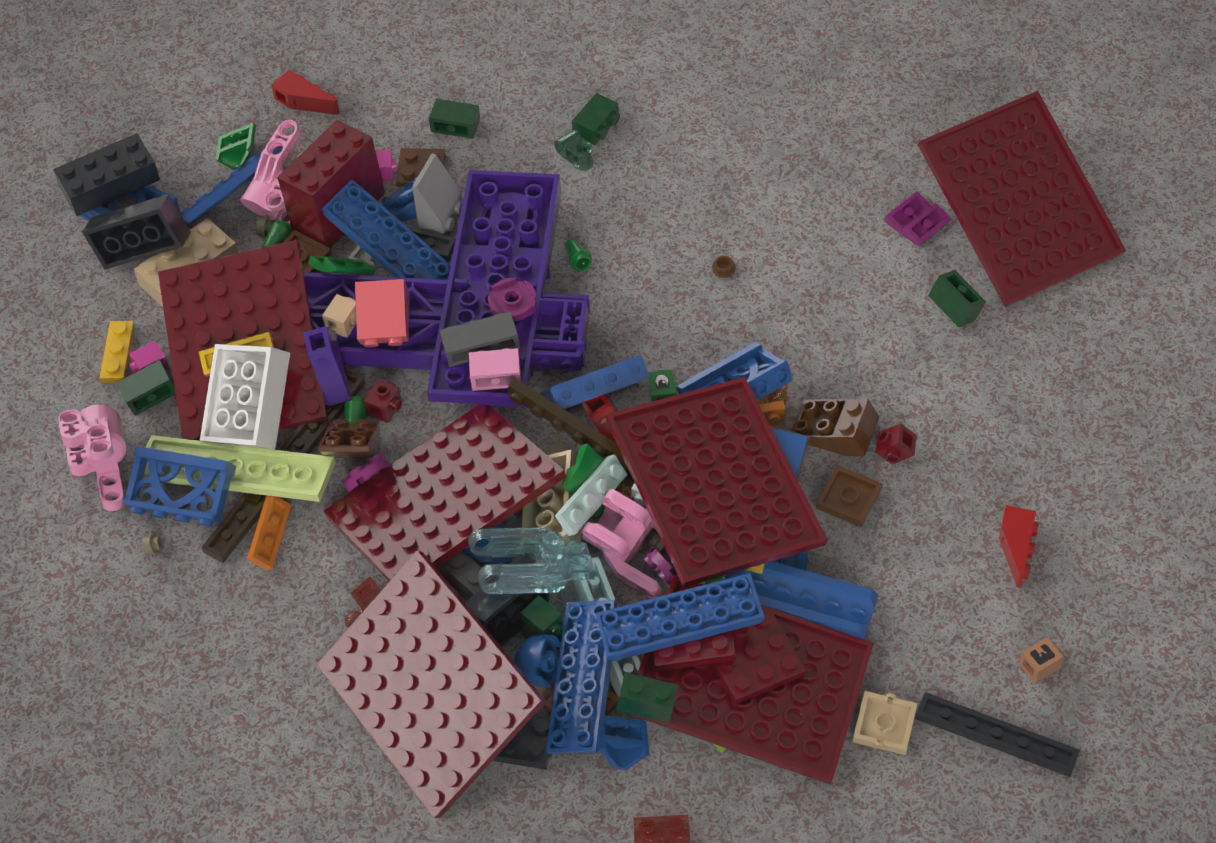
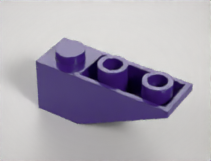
[303,326,351,407]

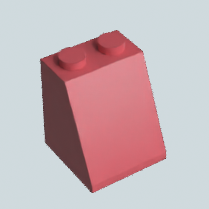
[355,279,409,347]

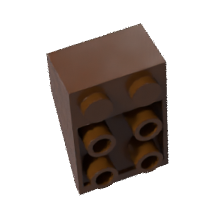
[791,398,879,456]
[318,419,381,458]

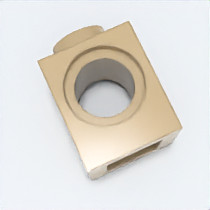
[322,295,357,337]

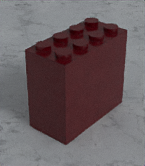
[277,120,385,248]

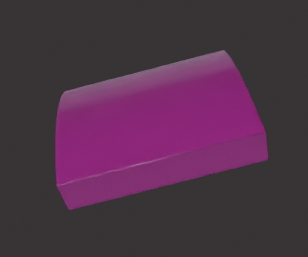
[883,191,951,246]

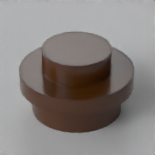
[712,256,736,278]

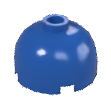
[514,634,561,688]

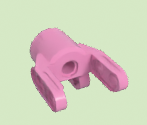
[240,120,304,226]
[58,405,126,511]
[581,489,665,598]

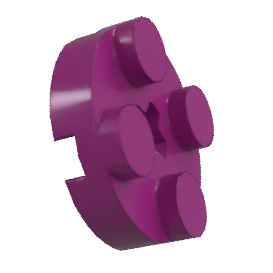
[488,278,537,321]
[341,452,390,493]
[643,548,678,586]

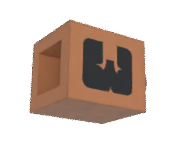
[1019,637,1064,684]

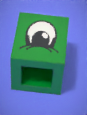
[648,370,676,402]

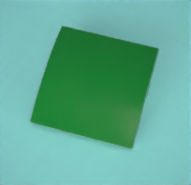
[308,255,375,276]
[563,444,605,517]

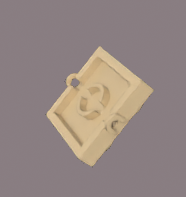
[853,691,917,755]

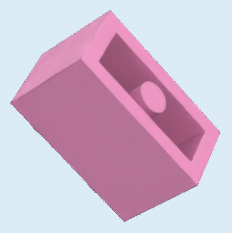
[469,348,521,391]

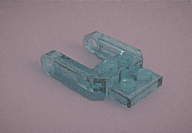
[468,527,595,594]

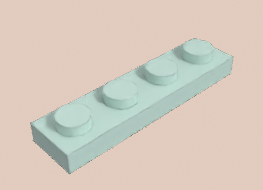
[555,455,627,536]

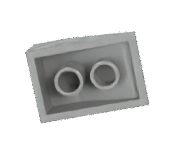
[412,154,463,235]

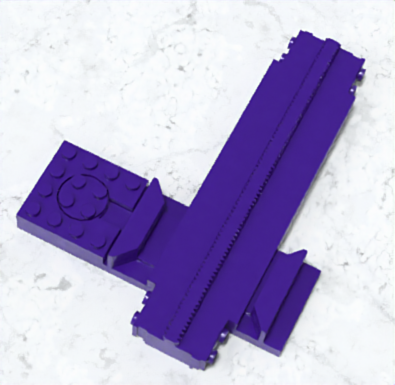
[304,170,590,407]

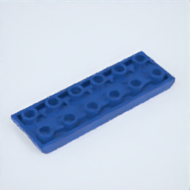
[180,146,283,228]
[322,179,451,280]
[725,561,879,640]
[595,573,765,661]
[546,600,618,754]

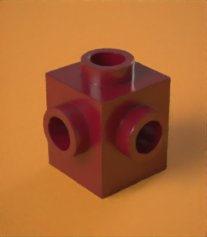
[364,379,403,423]
[875,423,917,464]

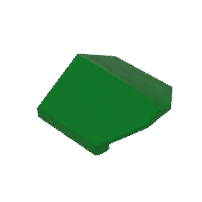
[215,123,256,169]

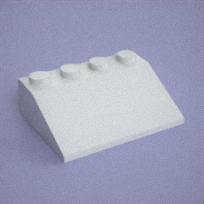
[200,344,290,450]

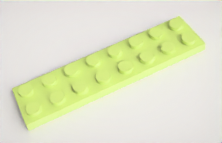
[143,435,336,502]

